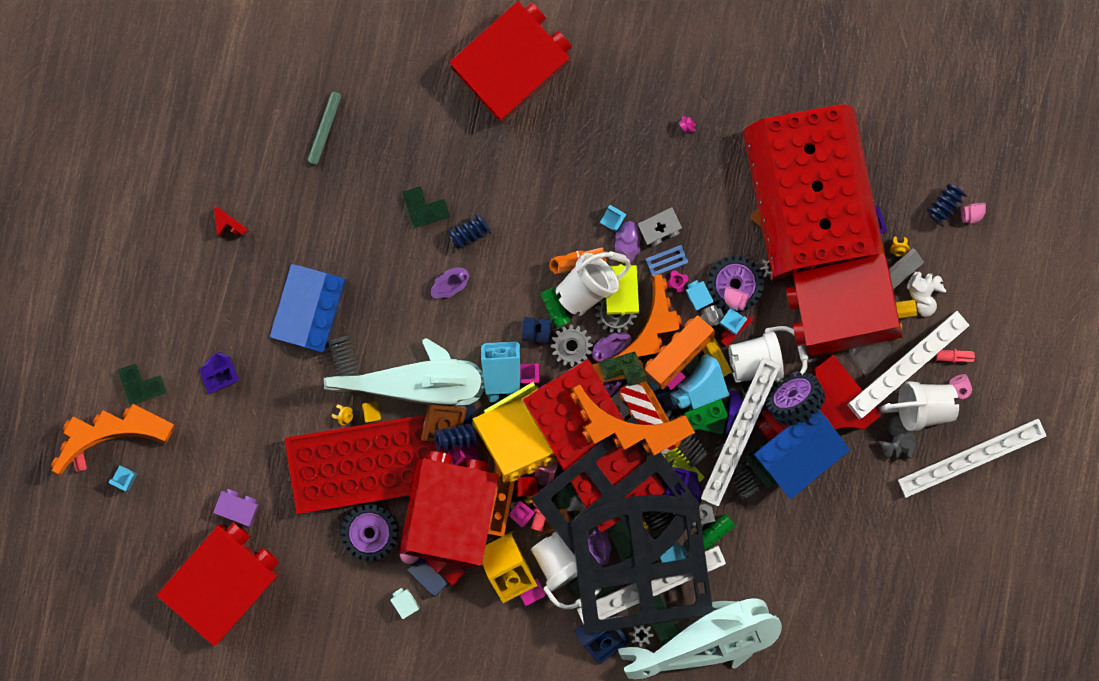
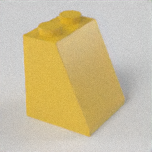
[482,532,537,603]

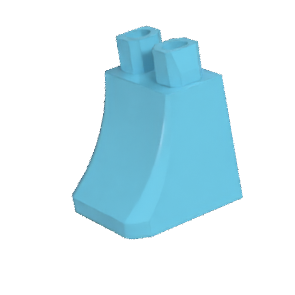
[481,342,520,402]
[670,354,729,409]

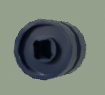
[521,317,551,344]

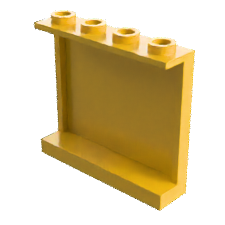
[472,392,557,483]

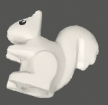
[907,271,946,317]

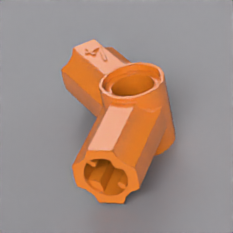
[549,247,607,274]

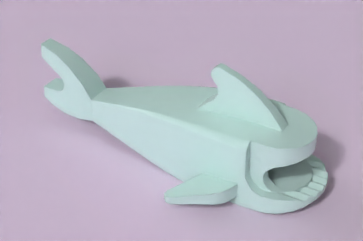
[324,338,485,425]
[618,598,782,679]

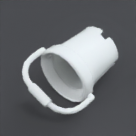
[556,251,631,316]
[728,326,809,383]
[877,381,959,432]
[531,532,602,609]

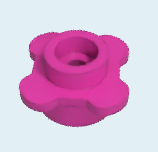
[679,116,696,134]
[667,270,688,292]

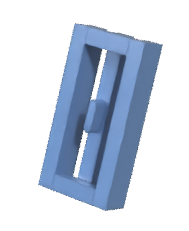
[646,245,688,277]

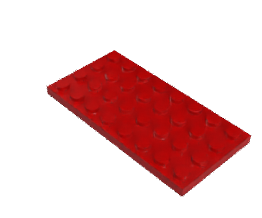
[521,359,666,532]
[284,415,443,514]

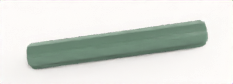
[308,92,341,165]

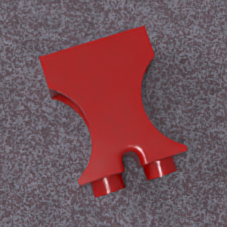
[756,354,882,442]

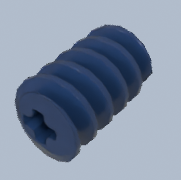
[927,184,968,227]
[448,214,492,252]
[434,424,477,453]

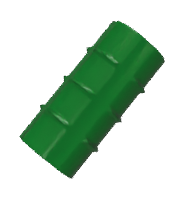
[540,287,571,328]
[702,514,735,550]

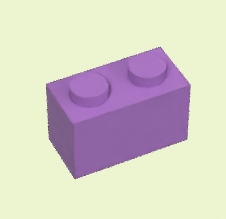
[213,489,260,526]

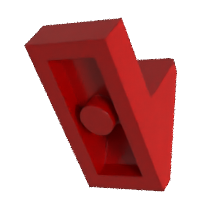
[214,206,249,237]
[720,317,754,347]
[512,477,538,496]
[425,559,466,586]

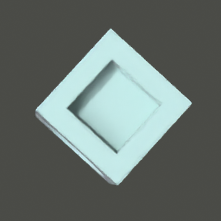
[391,588,420,619]

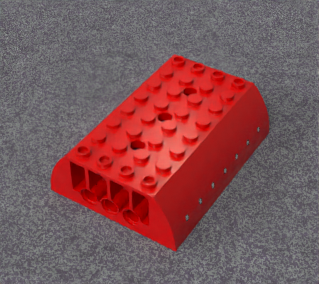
[743,104,885,280]

